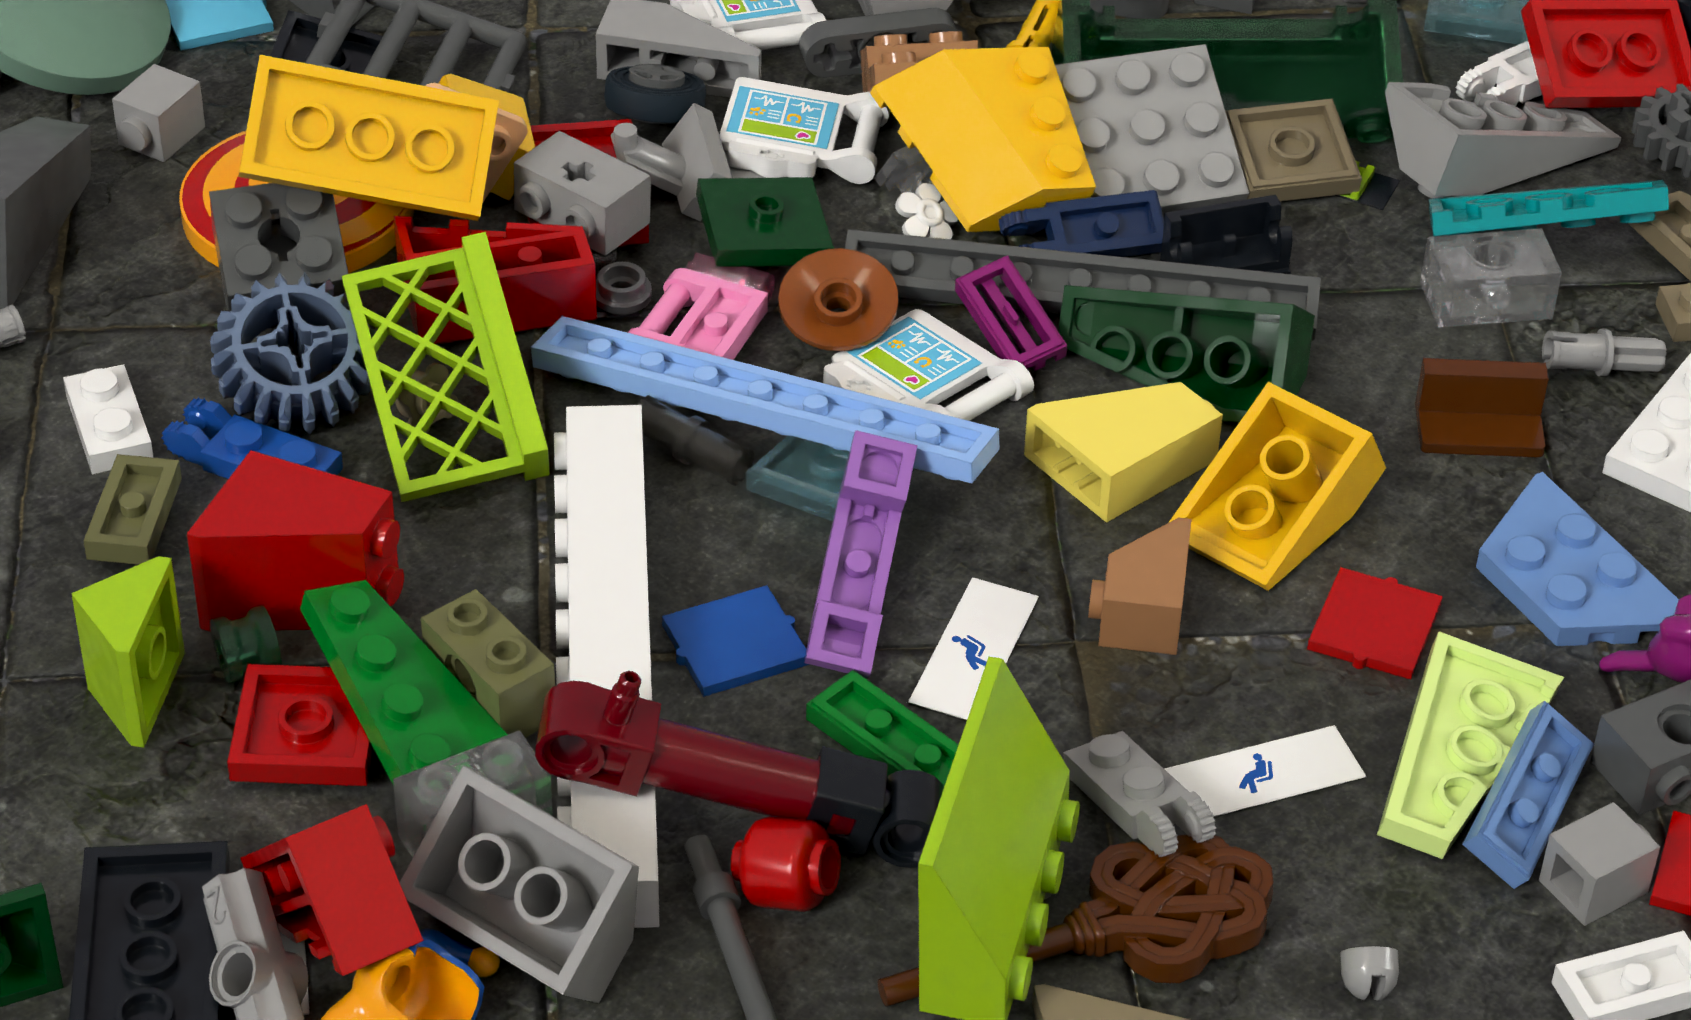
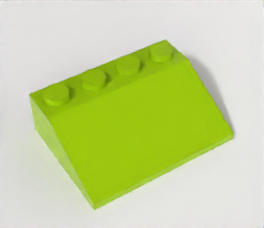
[918,656,1080,1020]

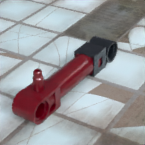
[535,671,944,868]

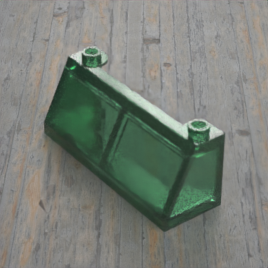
[1052,0,1403,143]

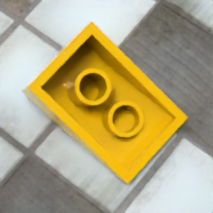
[1168,382,1386,591]

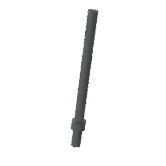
[684,835,778,1020]

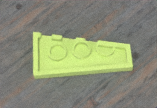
[1377,632,1564,859]

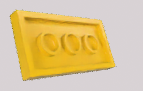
[238,55,499,221]

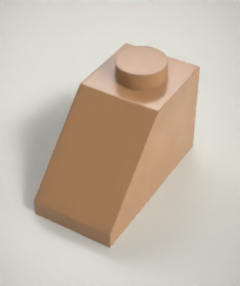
[1088,517,1191,655]

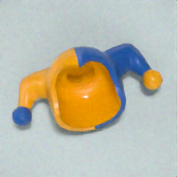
[321,928,500,1020]

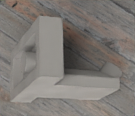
[611,103,732,221]

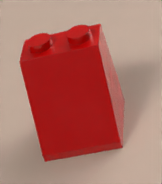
[187,450,404,632]

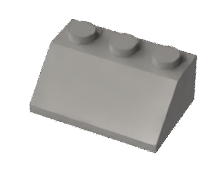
[400,765,639,1003]

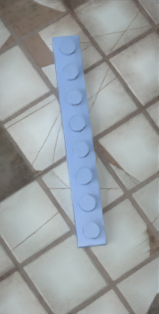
[531,316,1000,484]

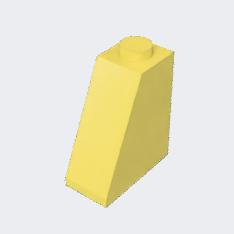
[1024,382,1223,523]

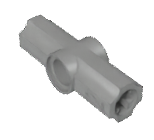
[202,868,308,1020]

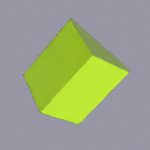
[71,556,185,748]

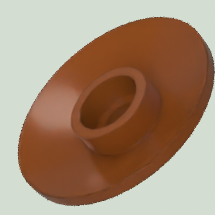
[778,248,898,351]

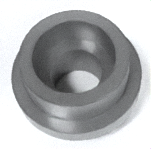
[596,262,652,316]

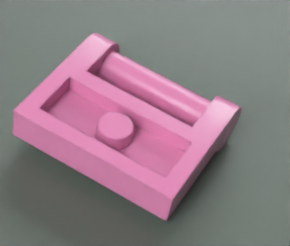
[627,268,768,360]

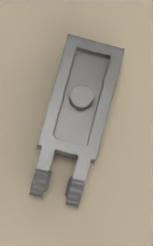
[1063,731,1217,857]

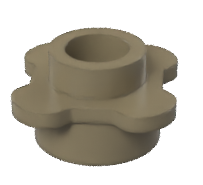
[395,363,458,433]

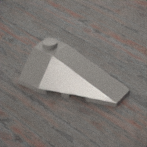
[1385,82,1621,198]

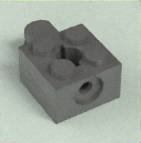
[209,183,348,363]

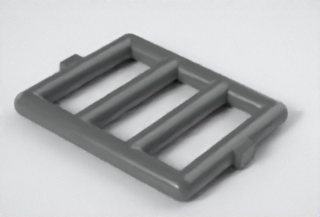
[305,0,527,93]

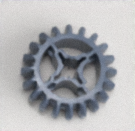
[210,272,379,435]

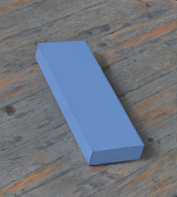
[1462,701,1594,889]

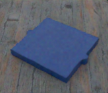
[662,585,810,697]

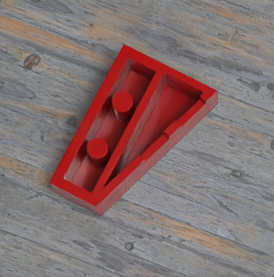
[394,216,597,344]
[240,804,424,976]

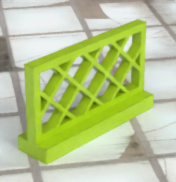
[342,232,550,502]

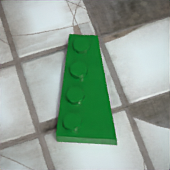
[300,580,534,808]

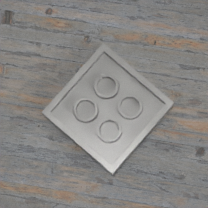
[1055,44,1249,216]

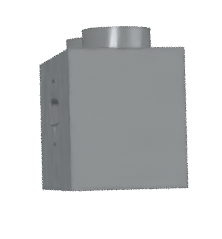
[514,131,651,256]

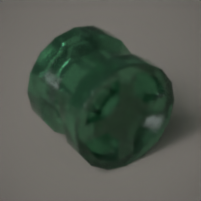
[210,605,282,683]

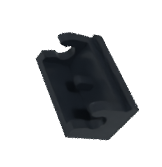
[1160,195,1292,274]

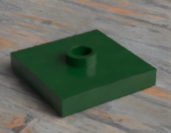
[696,177,834,267]

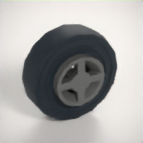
[604,64,706,124]

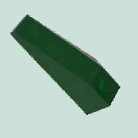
[1058,285,1315,423]

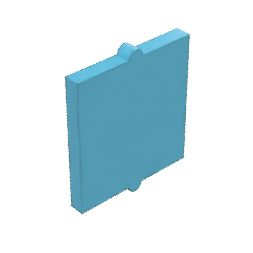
[165,0,274,51]

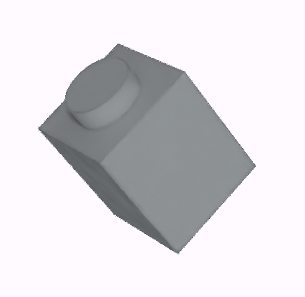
[112,64,205,162]
[1539,802,1660,926]

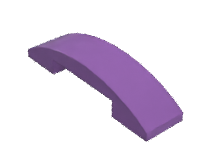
[804,430,918,679]

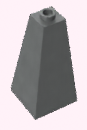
[0,116,91,309]

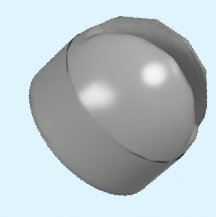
[1340,946,1399,1001]

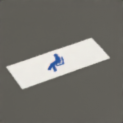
[908,577,1039,720]
[1165,725,1367,817]

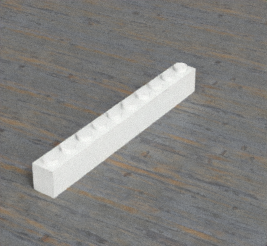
[554,405,659,928]

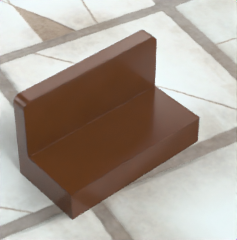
[1415,358,1548,457]

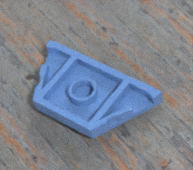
[1476,472,1679,646]

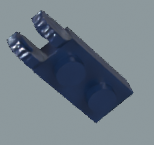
[999,190,1164,257]

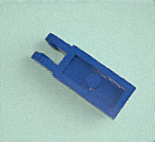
[161,397,343,479]

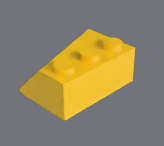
[870,47,1096,232]

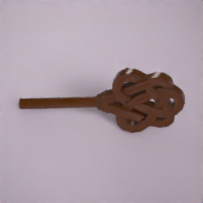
[877,834,1274,1007]

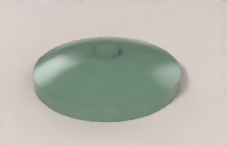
[0,0,171,95]

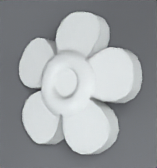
[895,183,958,240]

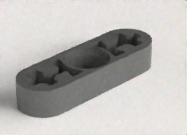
[799,8,958,78]

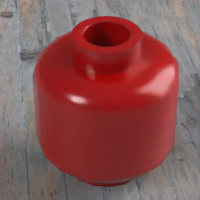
[731,817,841,912]

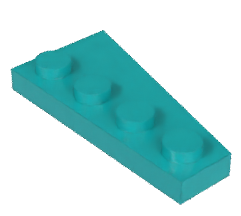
[1429,180,1669,237]

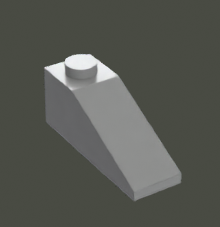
[596,0,761,98]

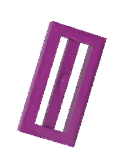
[955,255,1067,371]

